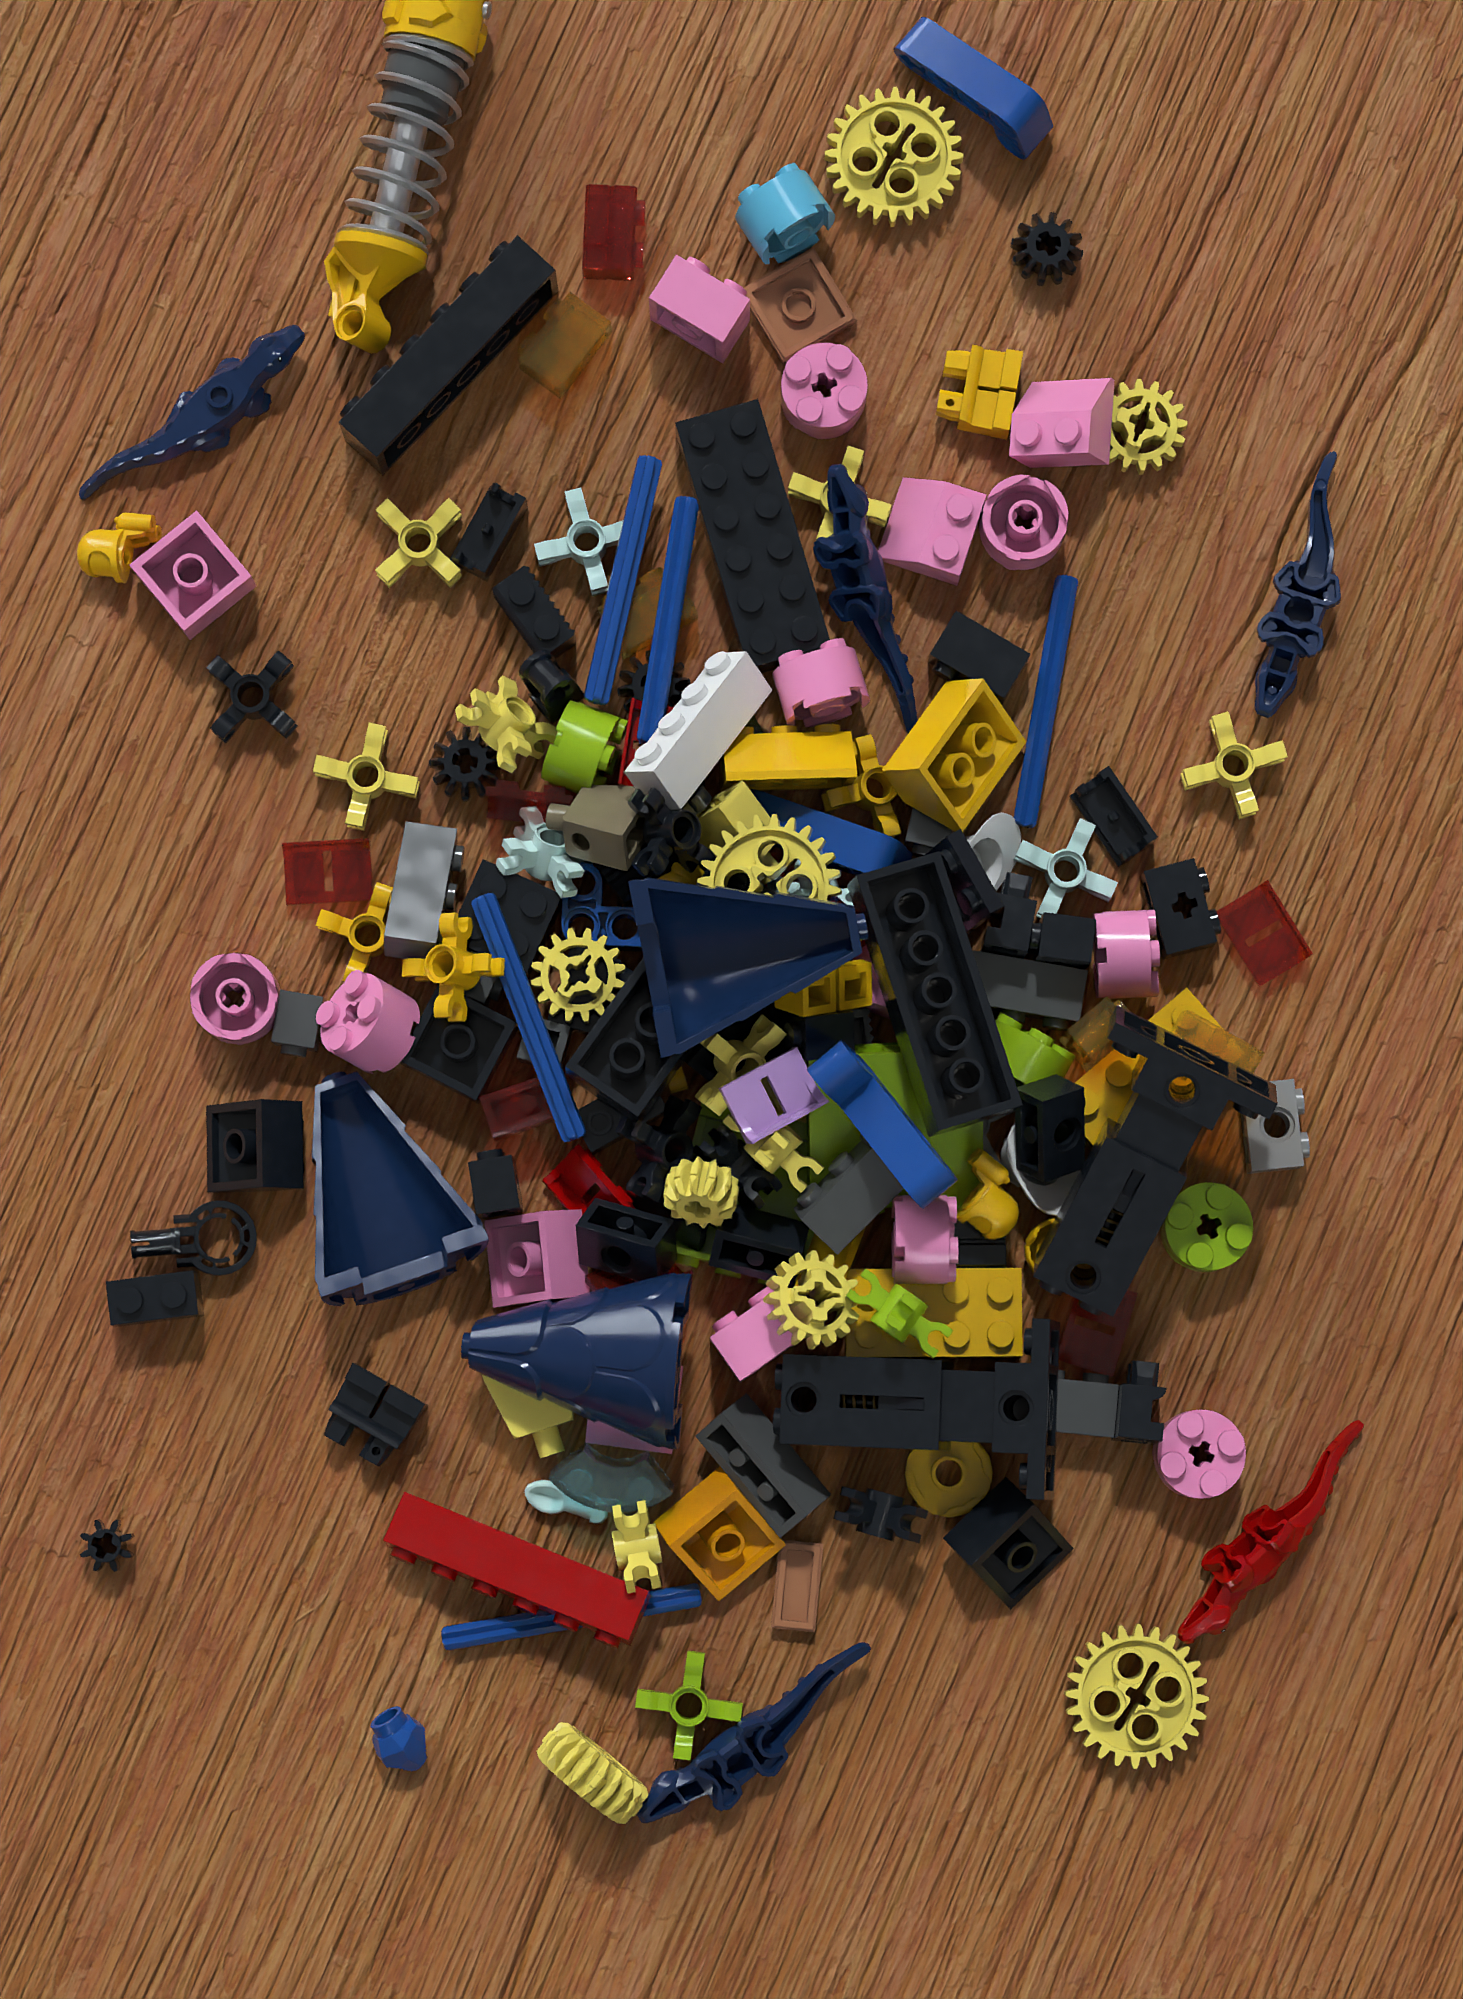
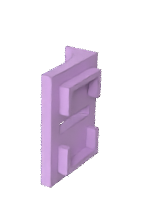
[718,1047,829,1144]

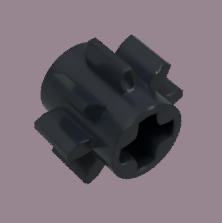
[80,1519,134,1572]

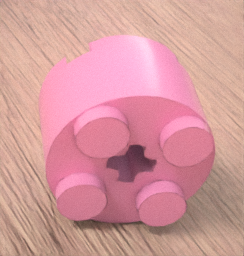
[781,343,868,439]
[979,474,1069,570]
[772,638,870,727]
[1092,910,1160,999]
[190,953,281,1045]
[316,970,420,1074]
[891,1195,959,1284]
[1152,1410,1246,1499]

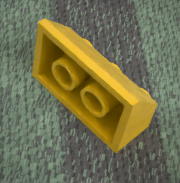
[882,678,1027,832]
[719,724,857,792]

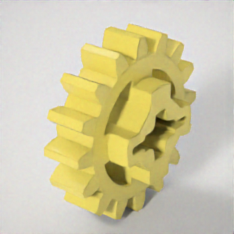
[1109,379,1187,475]
[531,928,626,1024]
[763,1250,860,1349]

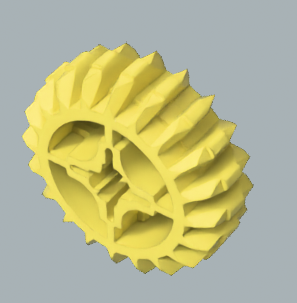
[537,1722,648,1824]

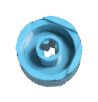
[735,163,835,264]

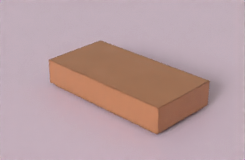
[771,1540,823,1632]

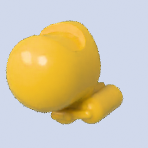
[77,512,162,583]
[957,1148,1019,1239]

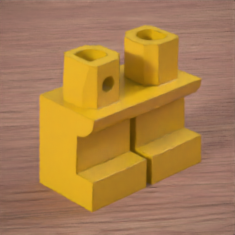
[936,344,1023,440]
[775,959,872,1017]

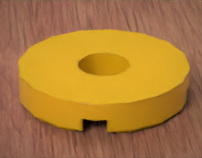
[904,1442,993,1518]

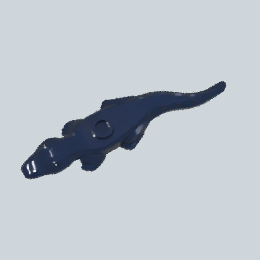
[79,325,305,500]
[1255,451,1341,718]
[813,464,918,733]
[636,1642,871,1823]

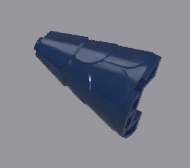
[628,877,869,1058]
[312,1071,489,1306]
[461,1273,692,1449]

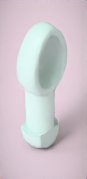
[525,1480,608,1524]

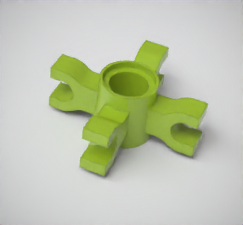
[845,1268,953,1358]
[635,1650,743,1761]

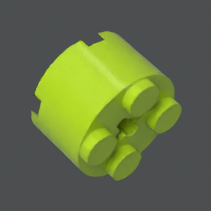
[541,700,628,794]
[995,1013,1076,1087]
[1160,1182,1253,1272]

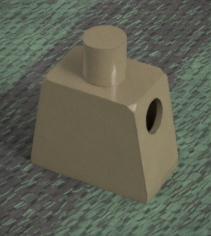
[546,785,645,871]

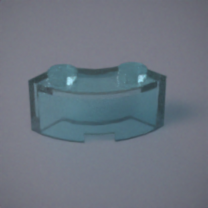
[548,1443,674,1512]

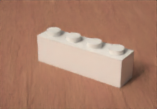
[624,651,772,810]

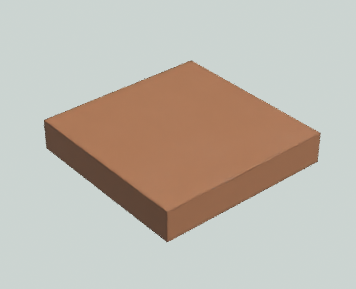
[744,247,857,366]

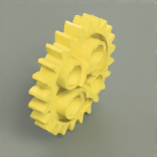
[824,87,963,227]
[697,814,842,901]
[1064,1623,1209,1769]

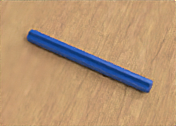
[584,455,662,705]
[637,496,699,745]
[1013,575,1078,828]
[471,893,586,1142]
[441,1583,702,1650]

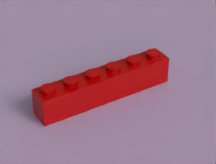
[383,1492,651,1649]

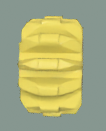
[663,1156,739,1229]

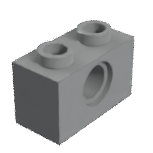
[1240,1079,1310,1174]

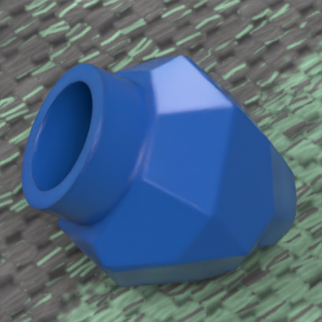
[370,1706,427,1771]

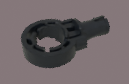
[130,1201,257,1276]

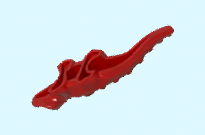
[1177,1420,1364,1644]

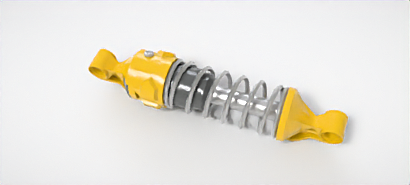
[324,0,492,354]

